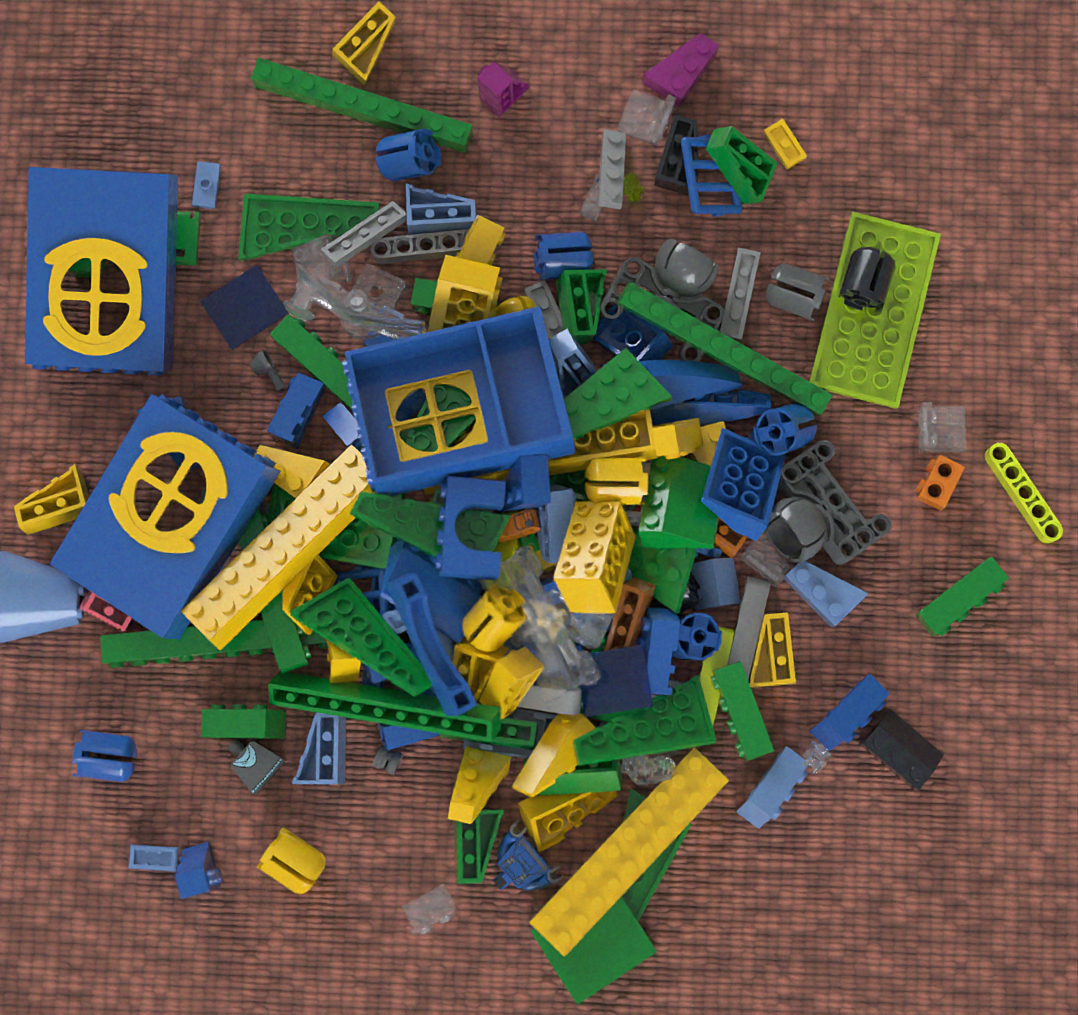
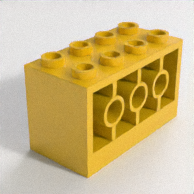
[427,255,502,333]
[554,501,636,613]

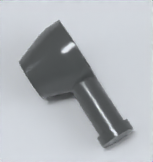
[250,350,286,392]

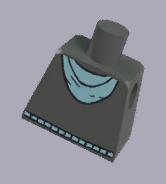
[228,739,287,795]

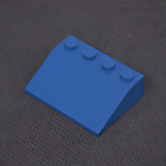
[701,428,786,541]
[380,540,483,643]

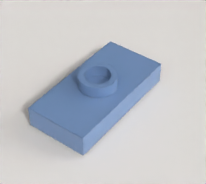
[192,162,221,209]
[128,844,179,872]

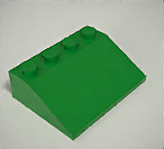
[638,455,719,549]

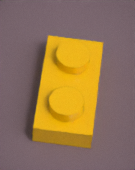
[763,119,807,170]

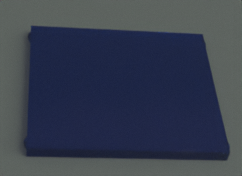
[200,265,289,350]
[575,645,653,717]

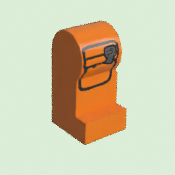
[499,509,541,543]

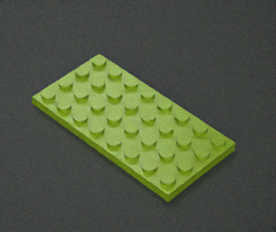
[809,212,941,409]

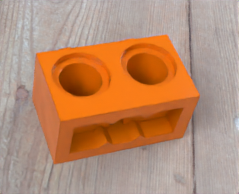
[915,455,965,511]

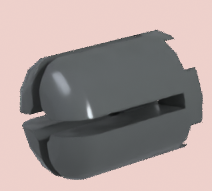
[766,263,830,322]

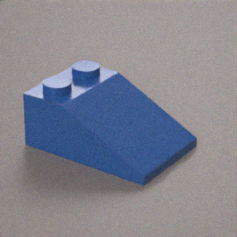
[592,305,673,361]

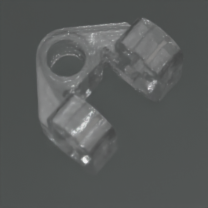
[622,749,680,785]

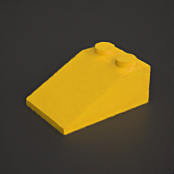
[283,555,338,635]

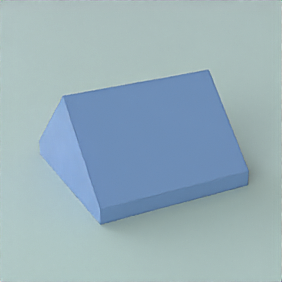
[691,558,741,611]

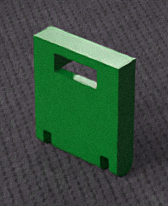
[176,211,201,266]

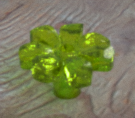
[623,173,644,202]

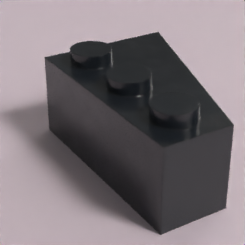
[654,114,699,196]

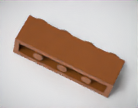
[599,577,656,678]

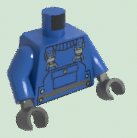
[493,820,565,891]

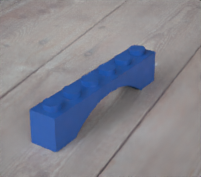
[385,573,477,716]

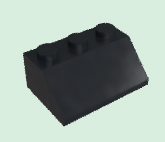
[859,709,944,791]

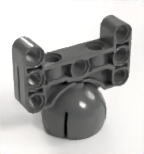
[599,238,724,362]
[765,440,892,565]

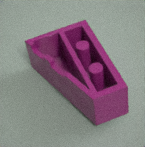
[643,33,719,108]
[477,61,530,118]

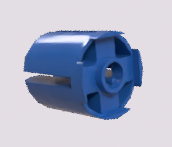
[376,129,441,181]
[534,232,594,280]
[754,403,816,455]
[672,613,722,660]
[72,730,137,782]

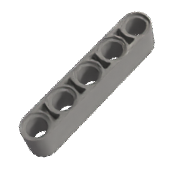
[370,229,470,264]
[727,576,771,679]
[479,681,581,715]

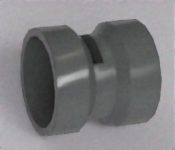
[372,745,403,775]

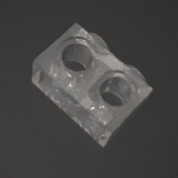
[569,613,614,649]

